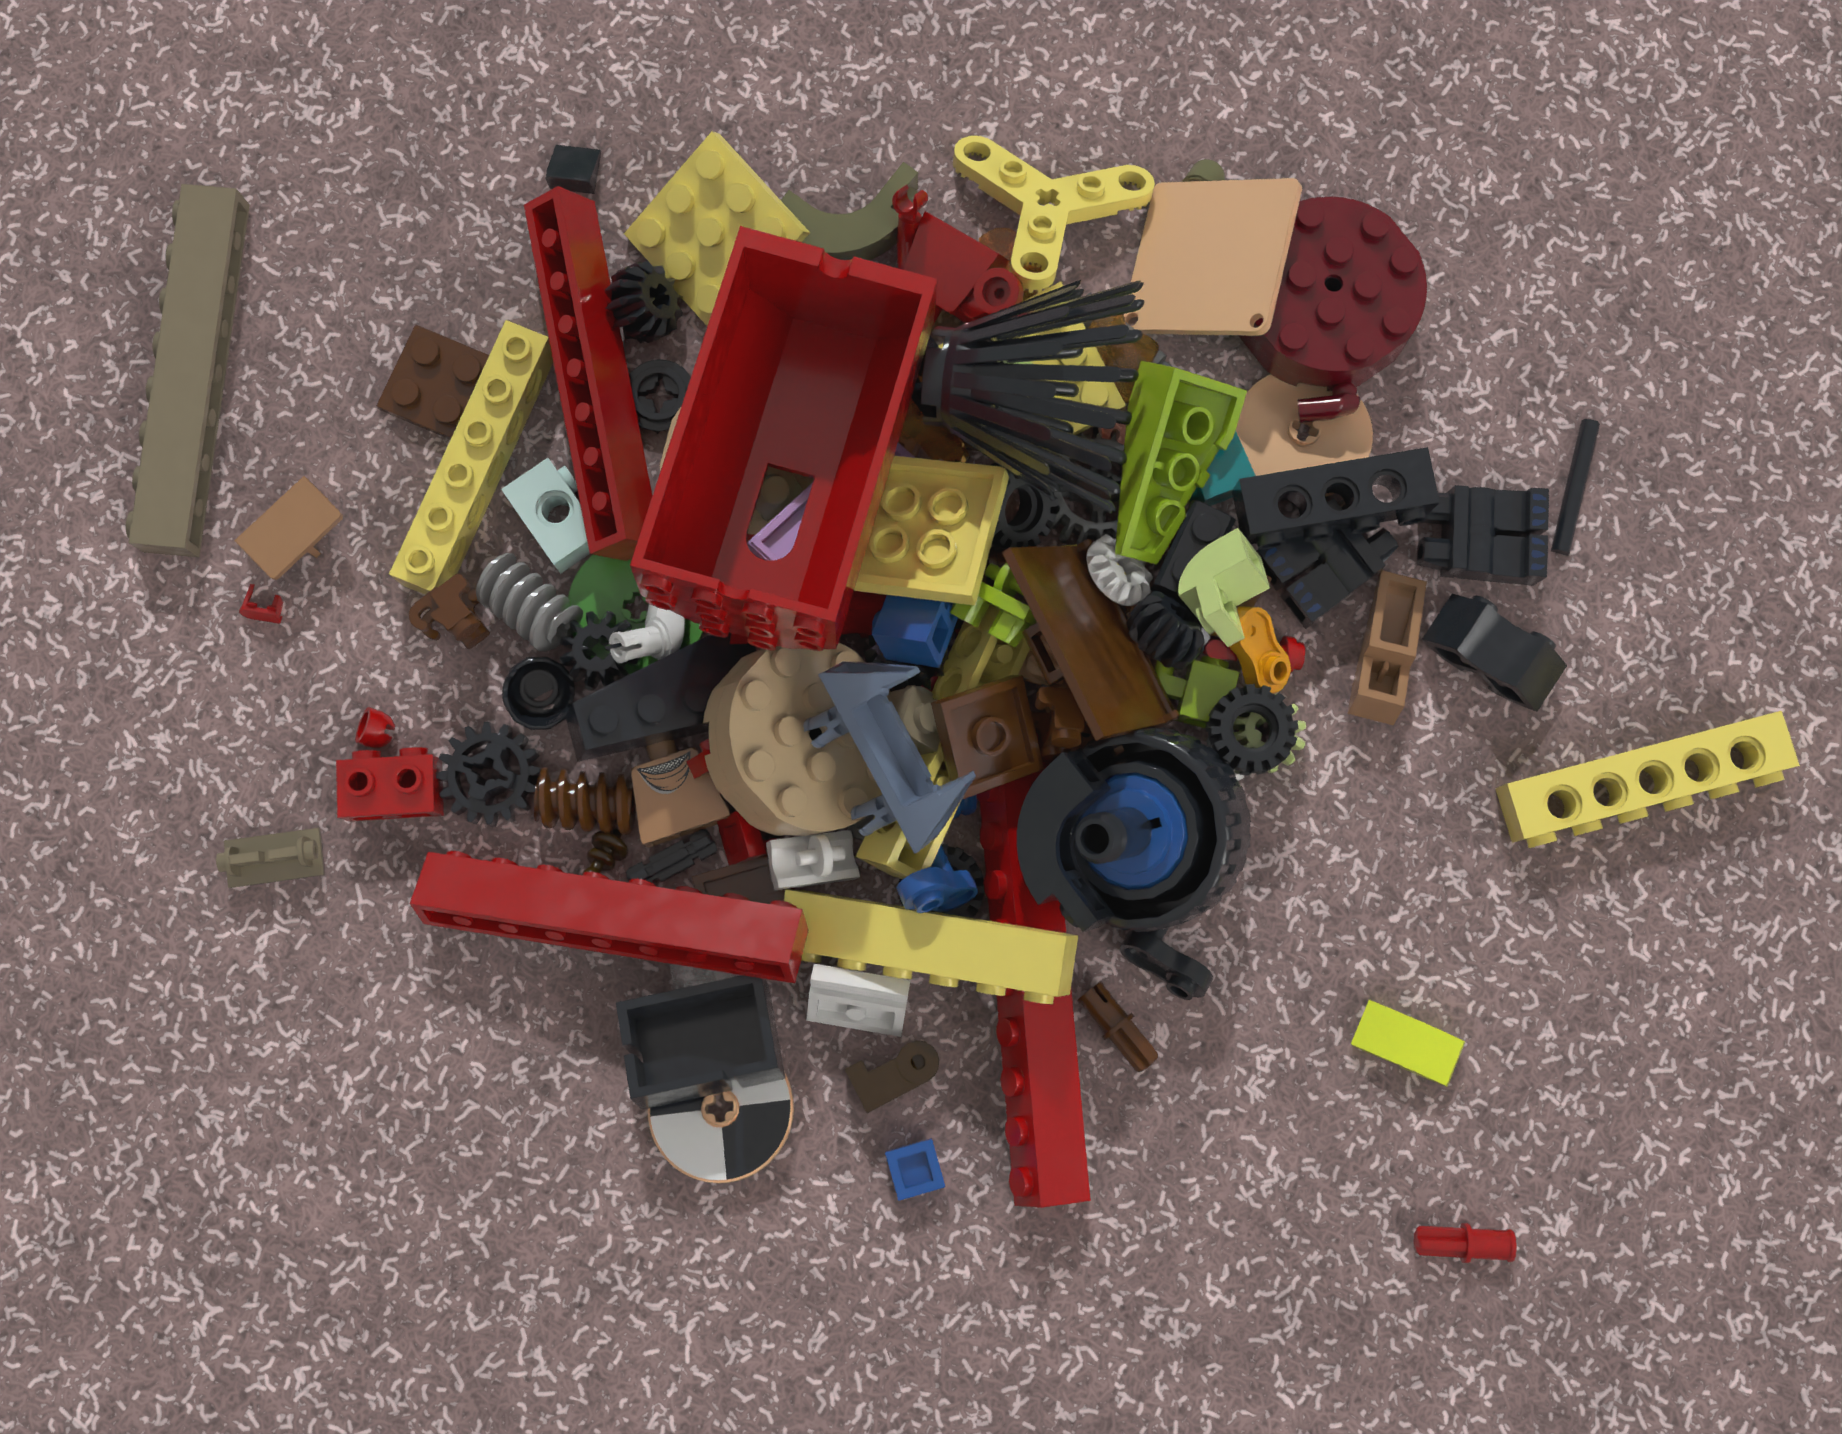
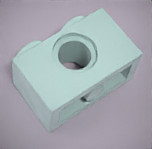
[501,458,590,574]

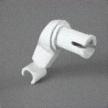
[609,604,685,663]

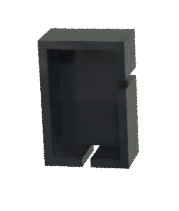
[616,975,786,1110]

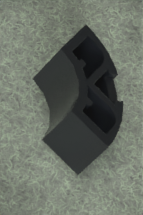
[1422,593,1567,712]

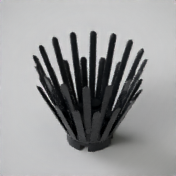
[921,280,1145,514]

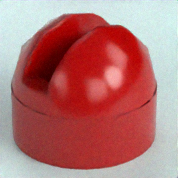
[355,707,395,748]

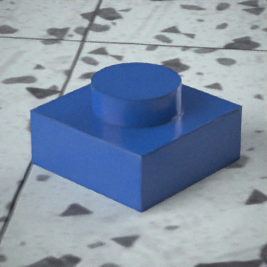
[885,1138,946,1201]

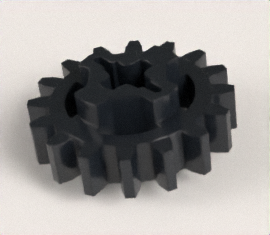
[436,722,541,827]

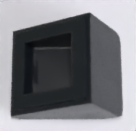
[545,145,601,194]

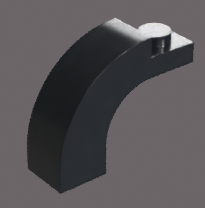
[1017,750,1115,932]

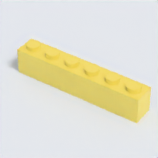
[784,889,1078,1004]

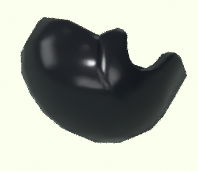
[502,656,575,730]

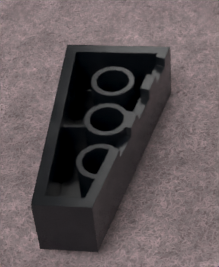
[565,632,756,762]

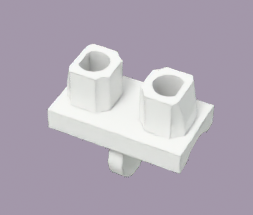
[766,830,860,891]

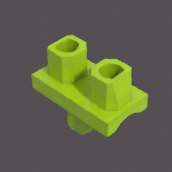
[950,562,1037,648]

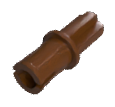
[1077,981,1158,1072]

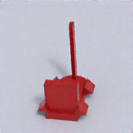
[239,584,283,624]

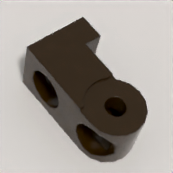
[845,1040,940,1113]

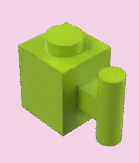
[1154,656,1240,728]

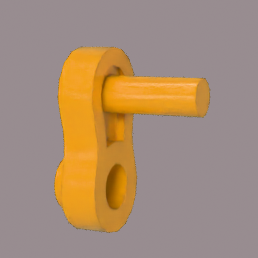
[1209,606,1291,693]

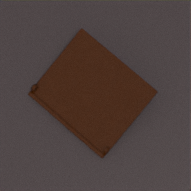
[1002,539,1180,741]

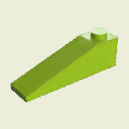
[1115,361,1247,564]

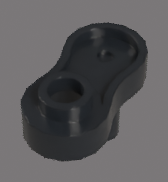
[1120,928,1213,1000]

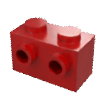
[336,747,444,822]

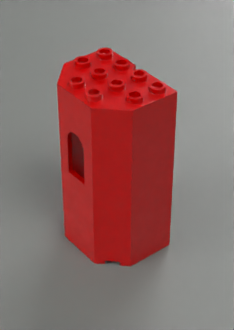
[630,226,937,651]

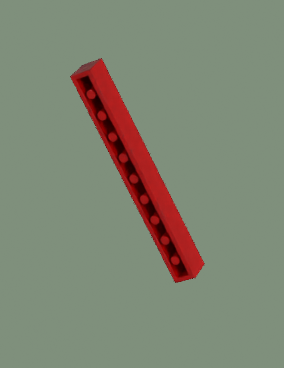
[976,733,1091,1208]

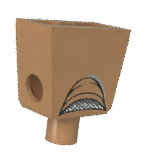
[631,740,732,848]

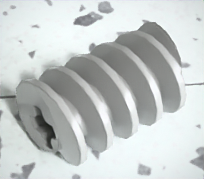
[476,553,583,652]

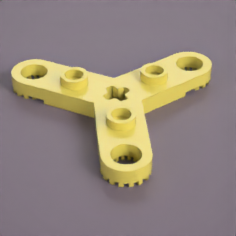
[953,136,1155,293]

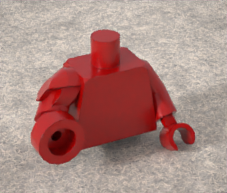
[892,184,1024,327]

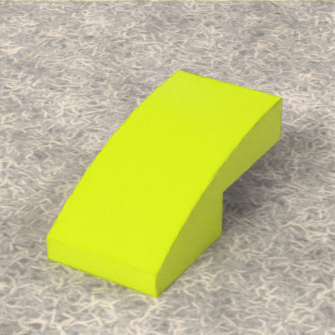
[1351,1000,1465,1087]

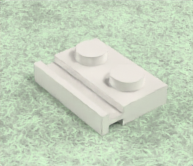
[806,964,911,1037]

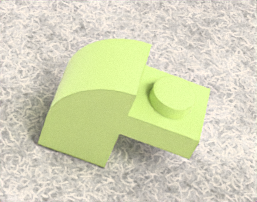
[1178,528,1270,647]

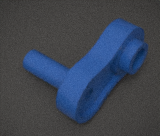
[896,845,978,913]

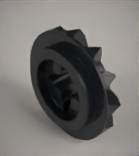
[629,359,691,434]

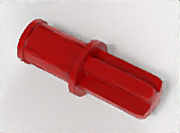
[1414,1223,1517,1263]

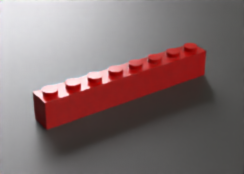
[524,186,653,561]
[410,851,809,984]

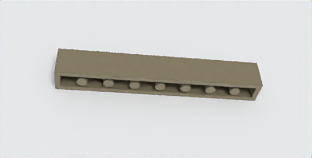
[126,184,250,557]

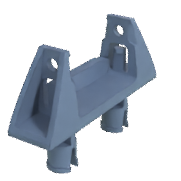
[803,661,976,854]

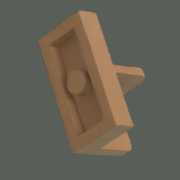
[234,476,343,580]

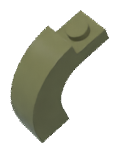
[781,162,918,261]

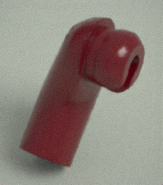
[1298,382,1361,423]

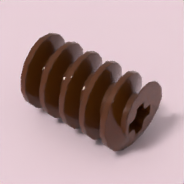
[534,767,636,835]

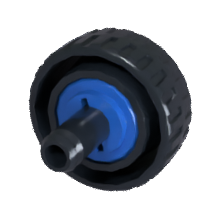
[1074,727,1251,932]

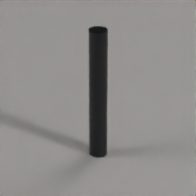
[1551,419,1600,556]

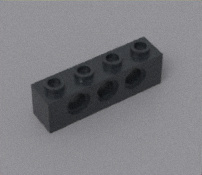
[1232,447,1440,550]

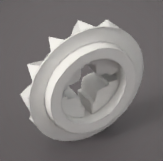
[1087,534,1153,606]

